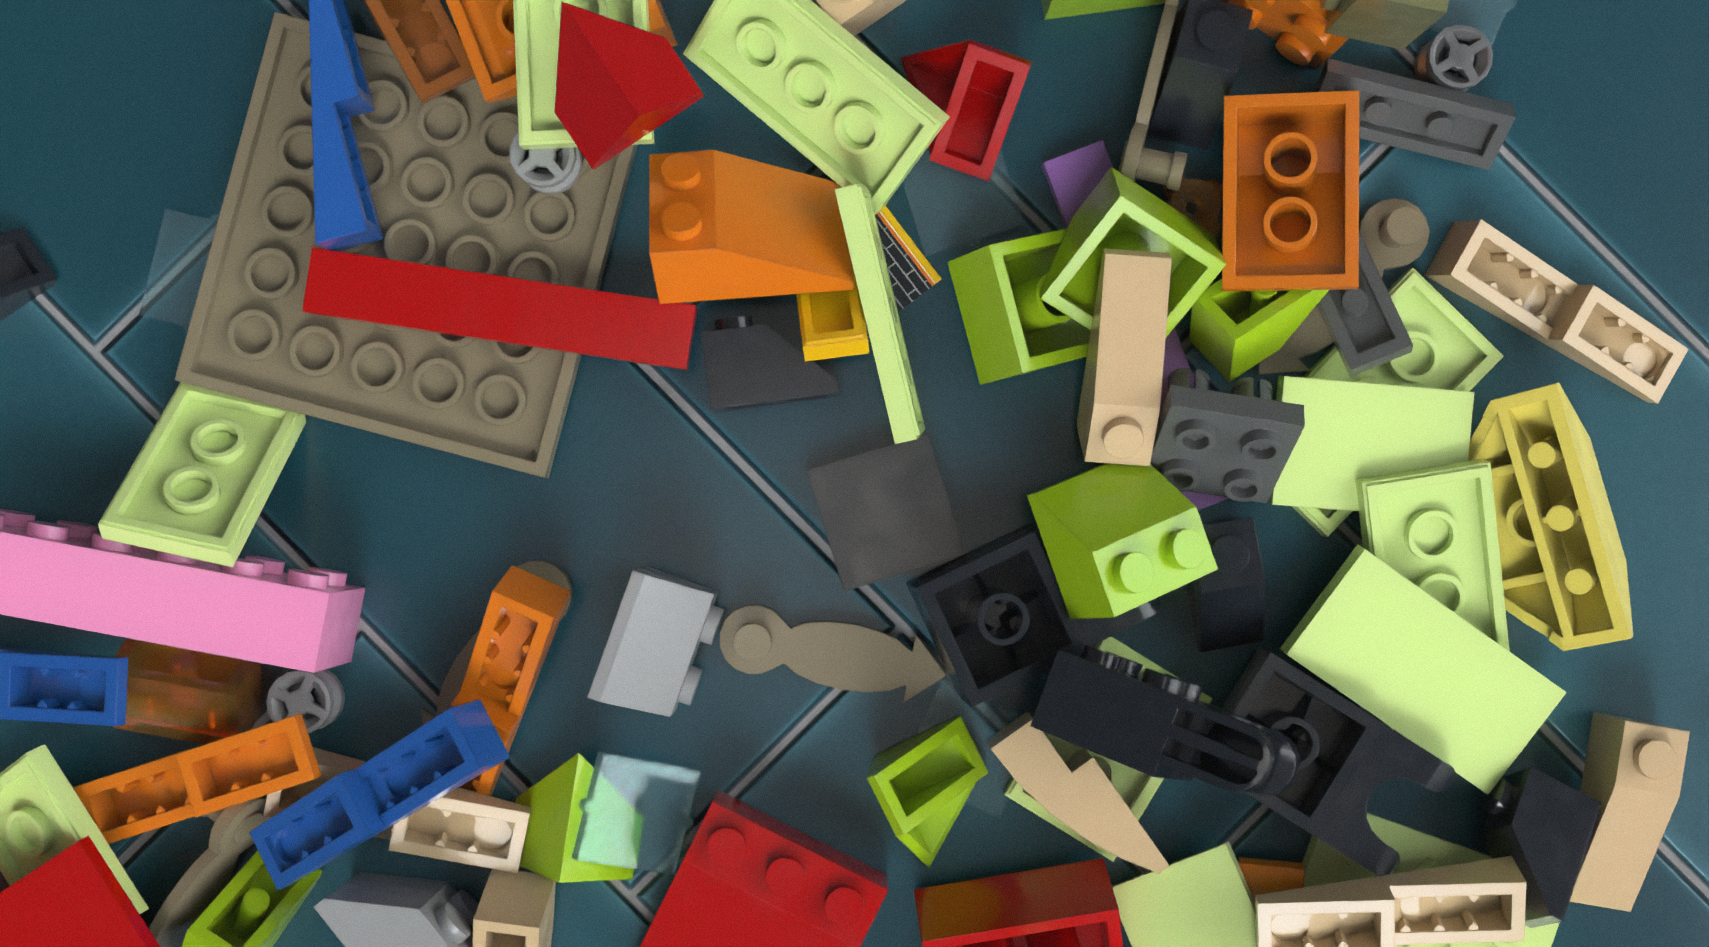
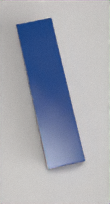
[309,0,384,252]
[0,646,128,726]
[249,699,510,890]

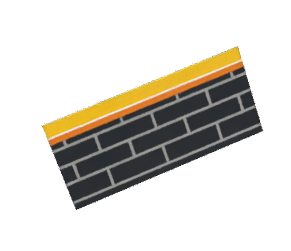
[875,205,941,311]

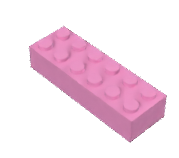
[0,509,366,673]

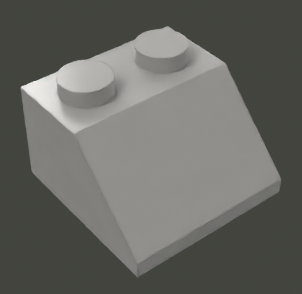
[587,566,724,717]
[314,872,479,947]

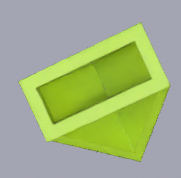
[866,716,989,868]
[516,753,643,883]

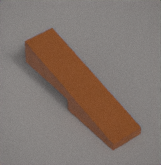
[362,0,476,104]

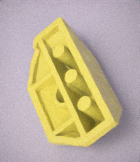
[1468,382,1633,651]

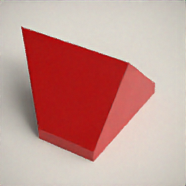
[554,2,704,170]
[901,39,1032,182]

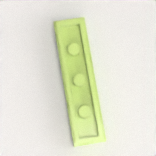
[835,184,925,444]

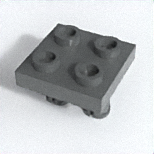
[1150,368,1305,503]

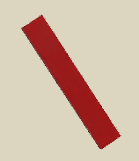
[302,248,698,371]

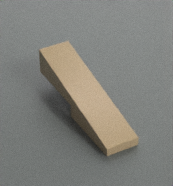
[1424,219,1689,404]
[263,747,532,873]
[1255,856,1527,947]

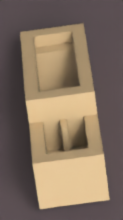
[986,712,1169,873]

